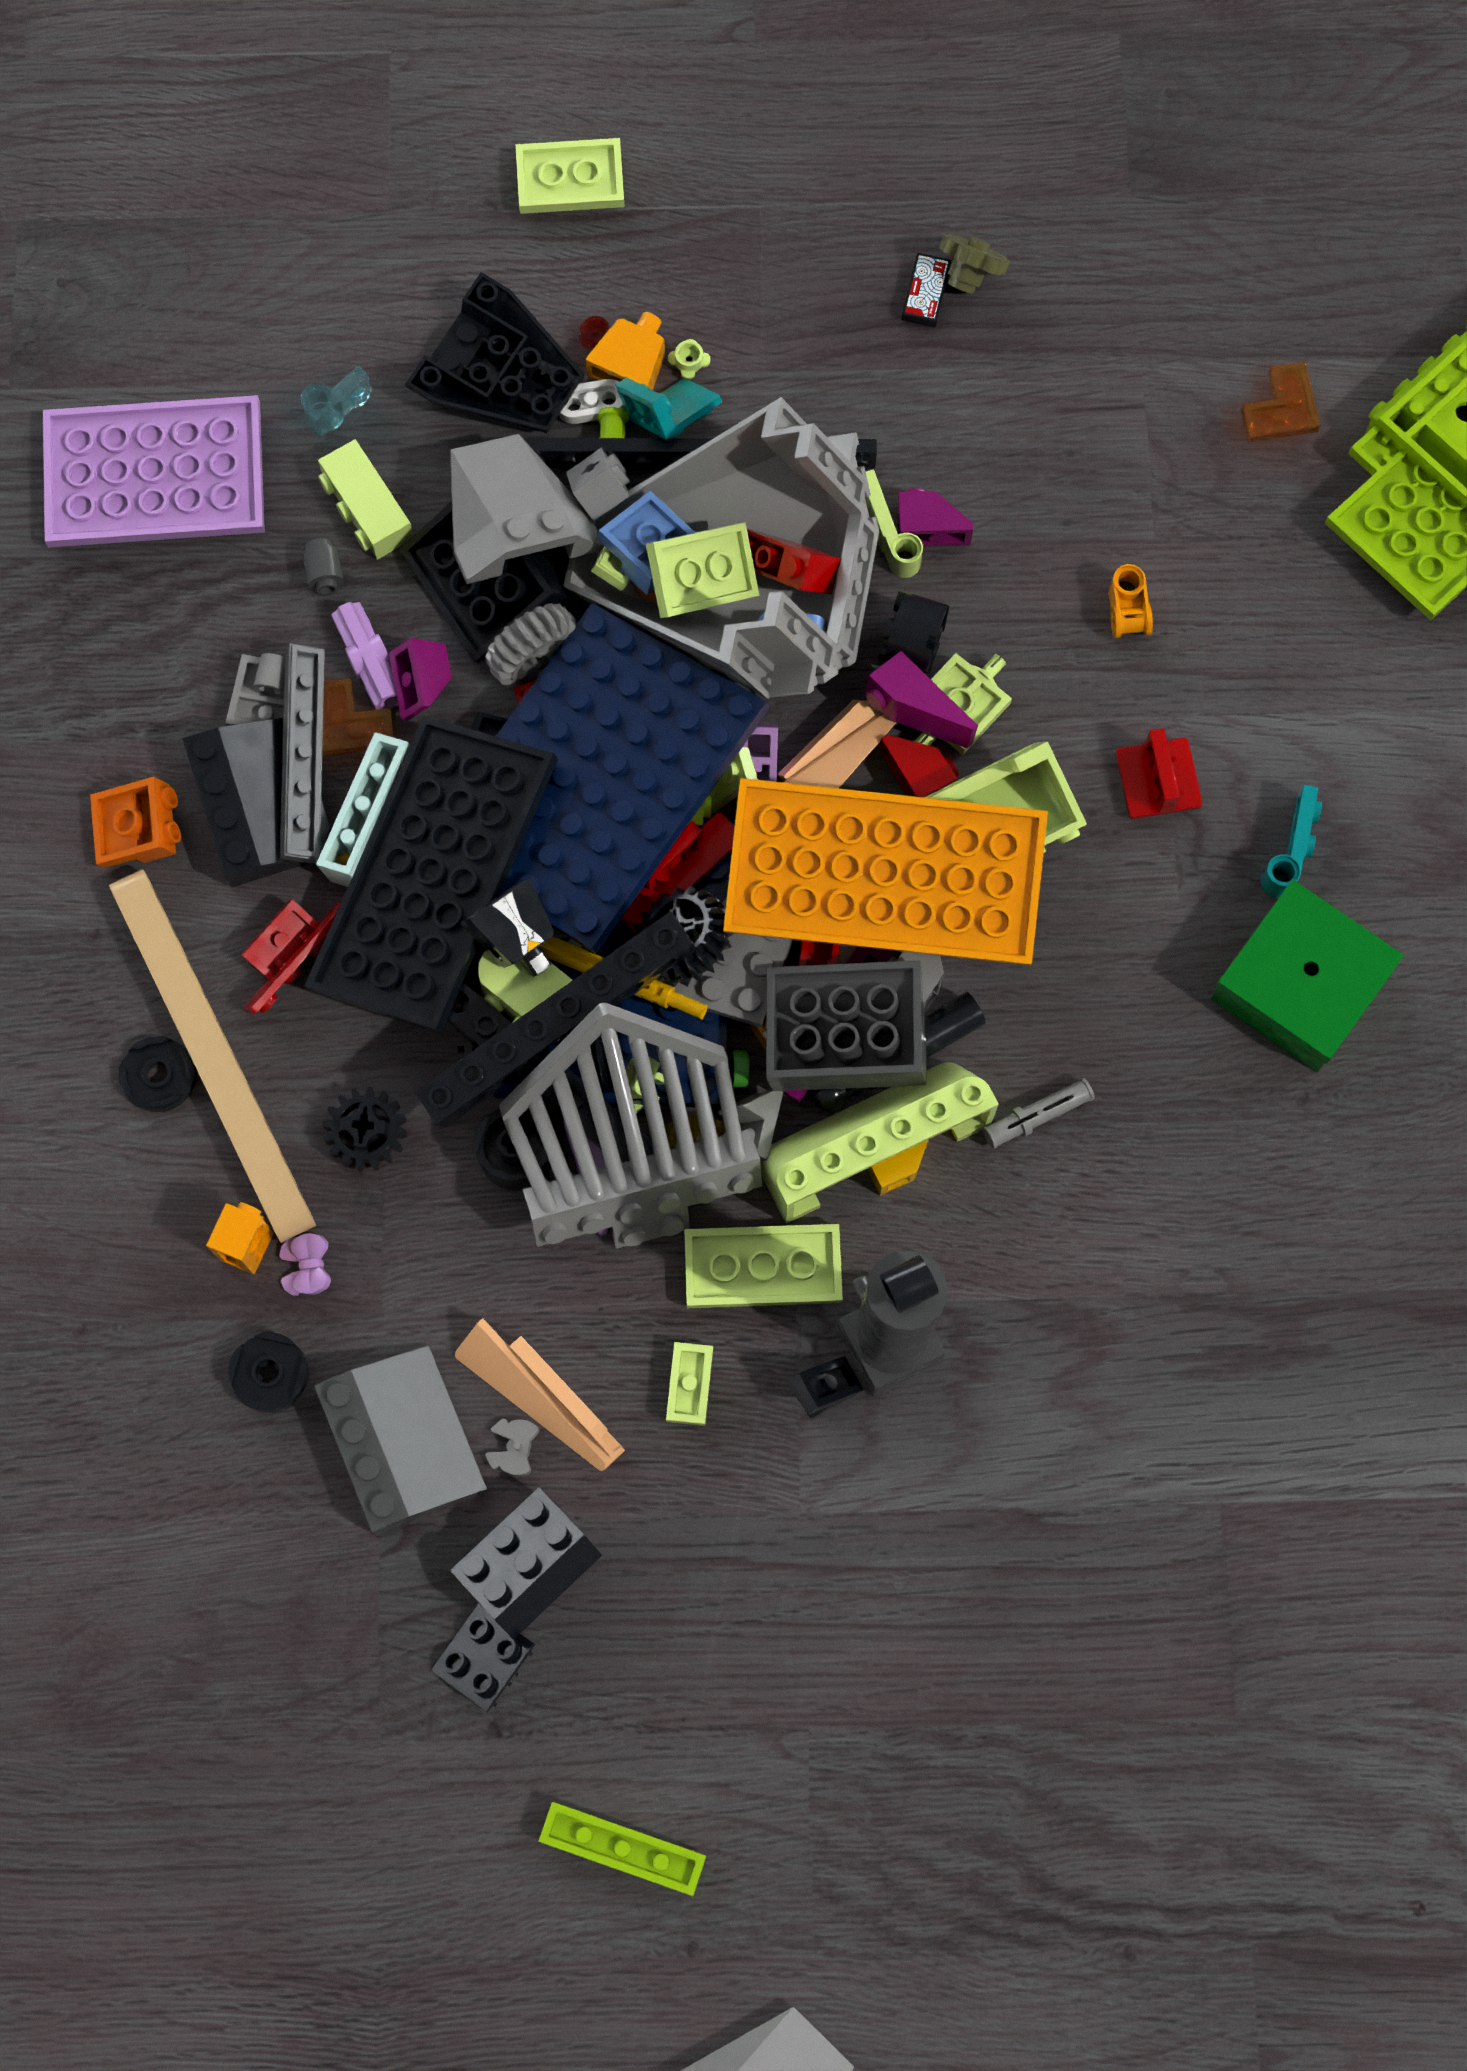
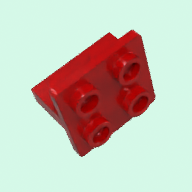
[1115,728,1203,819]

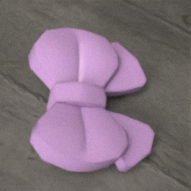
[279,1233,331,1296]

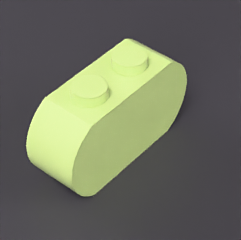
[478,951,573,1023]

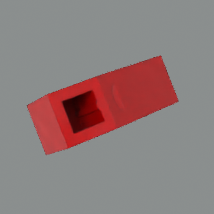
[747,528,841,594]

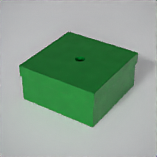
[1211,880,1404,1073]

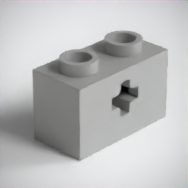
[566,447,630,521]

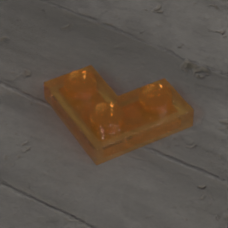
[1241,362,1321,443]
[322,678,394,756]

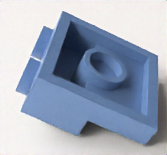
[597,490,696,595]

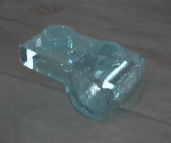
[301,365,372,437]

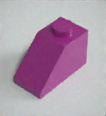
[897,488,973,547]
[389,638,452,721]

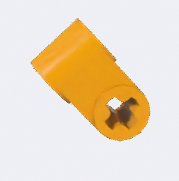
[1108,564,1153,639]

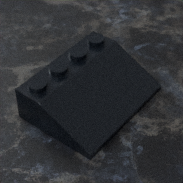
[399,501,573,663]
[182,718,331,887]

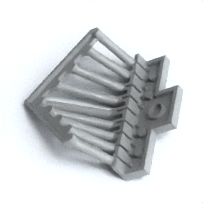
[499,1003,762,1249]

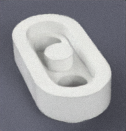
[559,379,625,424]

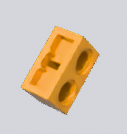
[206,1202,274,1275]

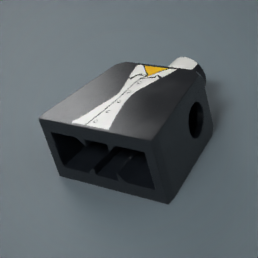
[461,878,554,977]

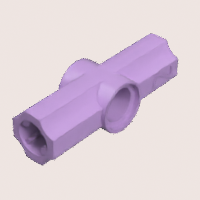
[331,602,398,711]

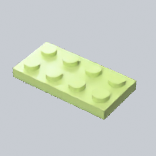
[684,1224,843,1308]

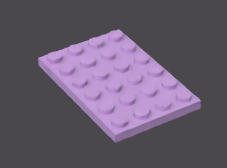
[43,395,265,548]

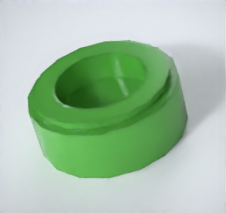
[730,1050,749,1088]

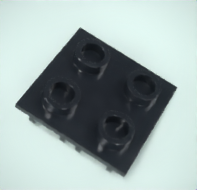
[431,1604,536,1712]

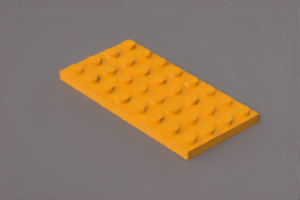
[723,778,1048,966]

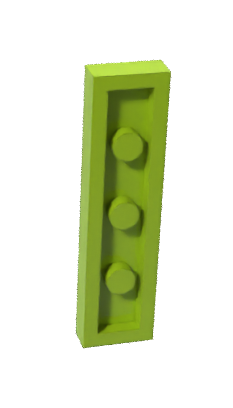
[538,1802,706,1896]

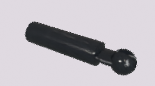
[811,992,986,1112]

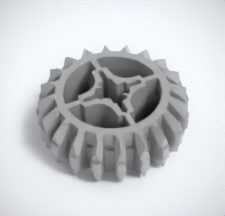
[485,603,577,688]

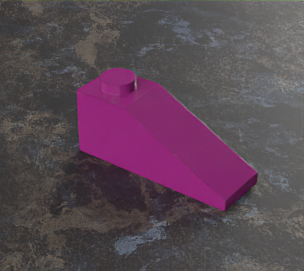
[864,651,978,748]

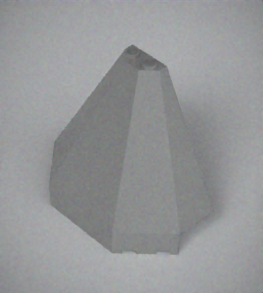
[563,397,879,699]

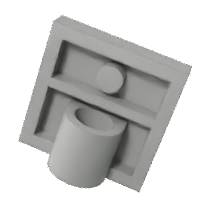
[225,653,285,726]

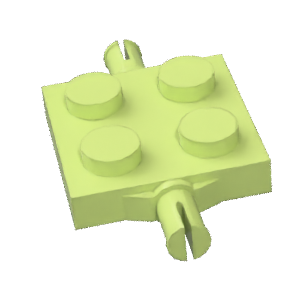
[914,653,1012,755]

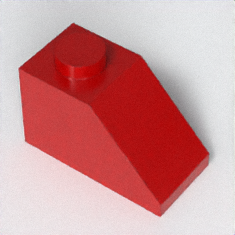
[880,735,959,798]

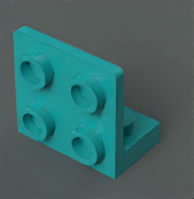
[615,377,722,440]

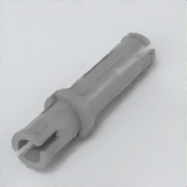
[982,1078,1095,1149]

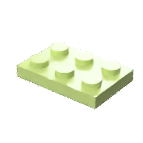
[515,138,625,214]
[646,522,760,618]

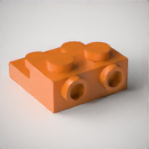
[90,776,181,868]

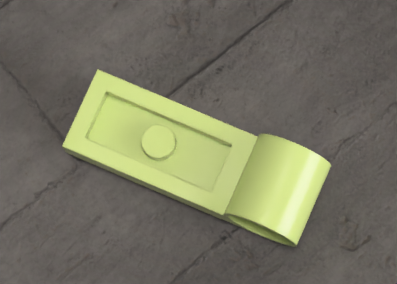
[865,469,923,578]

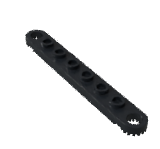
[447,984,653,1163]

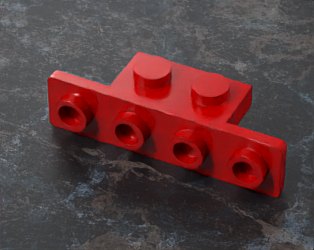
[623,813,735,935]
[240,897,343,1015]

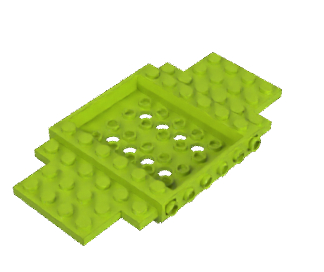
[1325,326,1467,621]

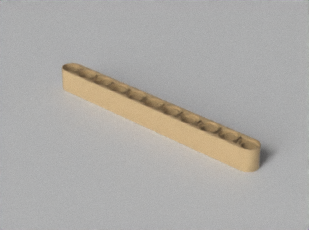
[109,869,316,1243]

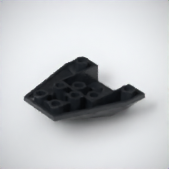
[405,272,585,433]

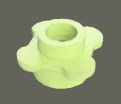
[668,339,710,379]

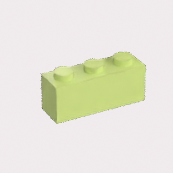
[318,439,414,560]

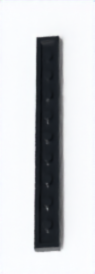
[523,438,877,471]

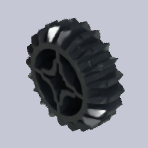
[631,886,734,987]

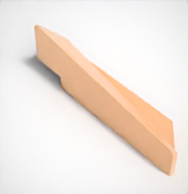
[777,699,897,788]
[455,1318,625,1471]

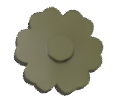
[939,233,1010,294]

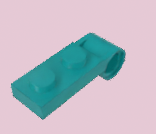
[1261,785,1322,898]

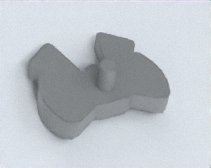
[485,1419,540,1476]

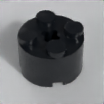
[878,590,950,675]
[474,1108,551,1190]

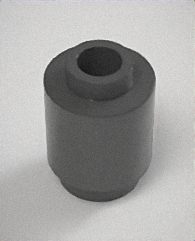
[302,538,344,596]

